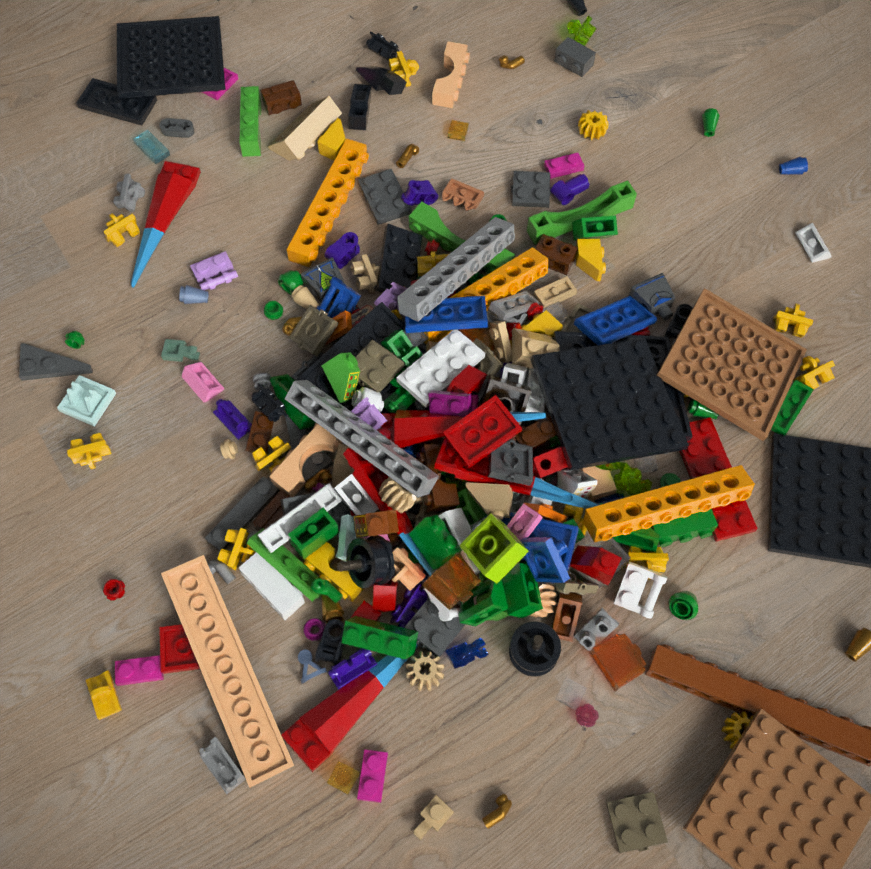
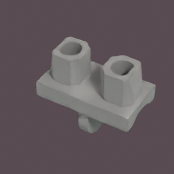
[113,174,145,212]
[574,608,619,652]

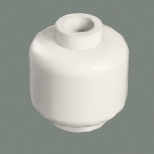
[351,387,384,412]

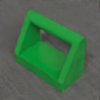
[458,579,508,627]

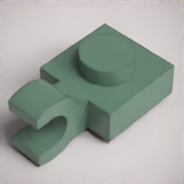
[161,339,200,362]

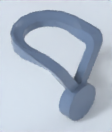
[298,649,328,684]

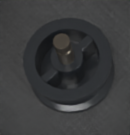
[337,535,395,588]
[509,621,561,677]

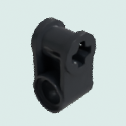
[664,304,692,339]
[315,619,344,666]

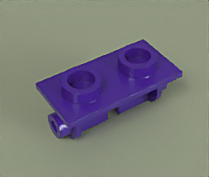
[213,399,251,440]
[390,584,428,628]
[327,648,378,689]

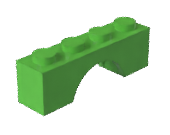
[239,86,262,157]

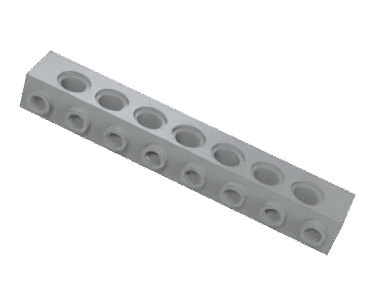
[397,217,515,322]
[285,380,439,498]

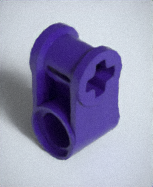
[401,180,438,206]
[324,232,360,269]

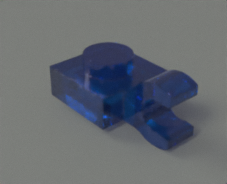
[445,638,489,669]

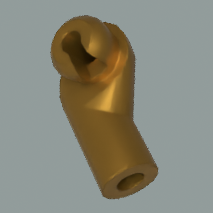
[499,55,525,69]

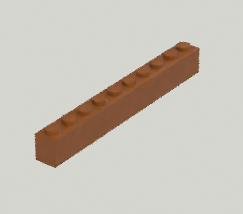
[645,644,871,767]

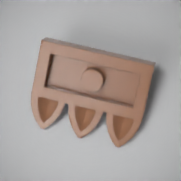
[442,178,484,211]

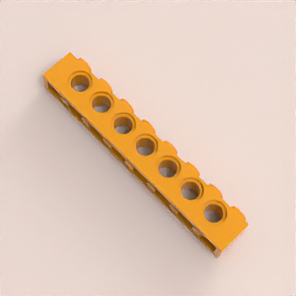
[286,138,369,267]
[414,247,548,344]
[583,465,755,543]

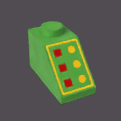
[322,352,360,403]

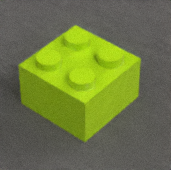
[459,513,529,583]

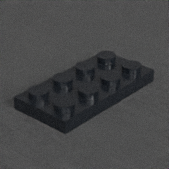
[76,78,157,126]
[376,224,423,293]

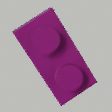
[428,390,472,417]

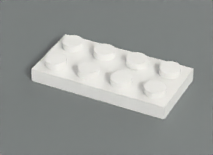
[397,330,485,407]

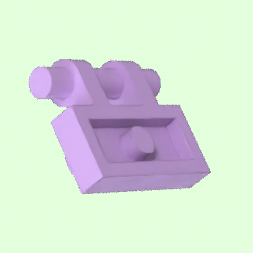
[190,251,238,290]

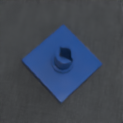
[520,537,570,583]

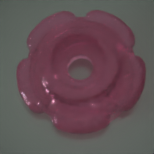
[576,704,599,727]

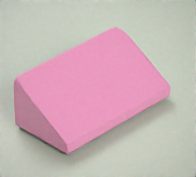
[182,362,224,403]

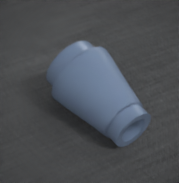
[179,285,209,304]

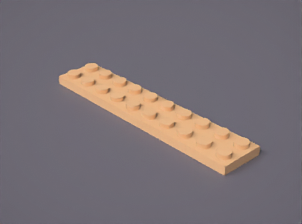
[161,555,294,788]

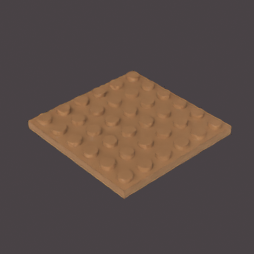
[657,288,807,441]
[683,708,871,869]

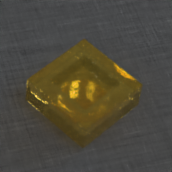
[448,120,469,141]
[327,761,360,795]

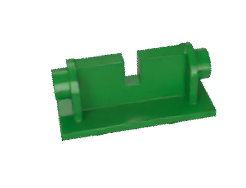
[384,387,417,413]

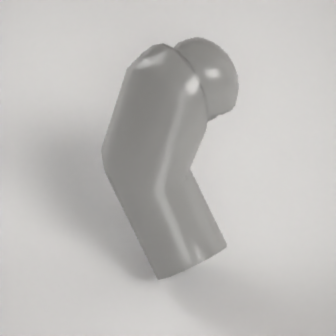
[208,560,236,584]

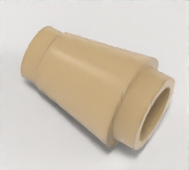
[291,285,319,310]

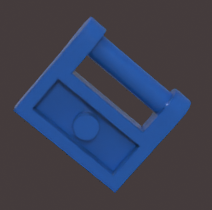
[316,277,361,318]

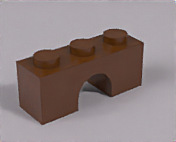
[416,444,459,513]

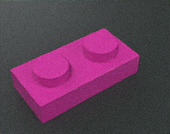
[544,152,585,179]
[115,655,164,686]
[357,749,388,803]

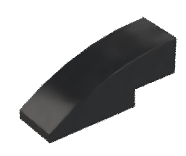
[356,66,407,95]
[348,84,372,130]

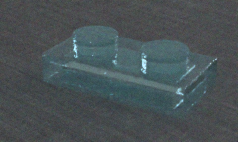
[133,130,170,164]

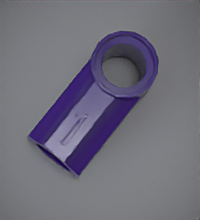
[551,174,590,205]

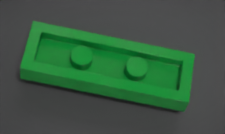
[771,380,814,435]

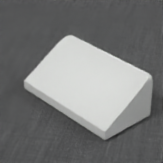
[795,223,832,263]

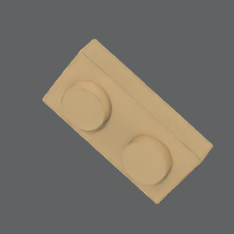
[534,276,577,310]
[489,321,512,363]

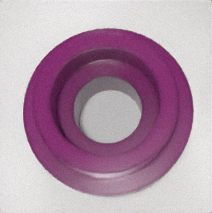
[304,618,326,641]

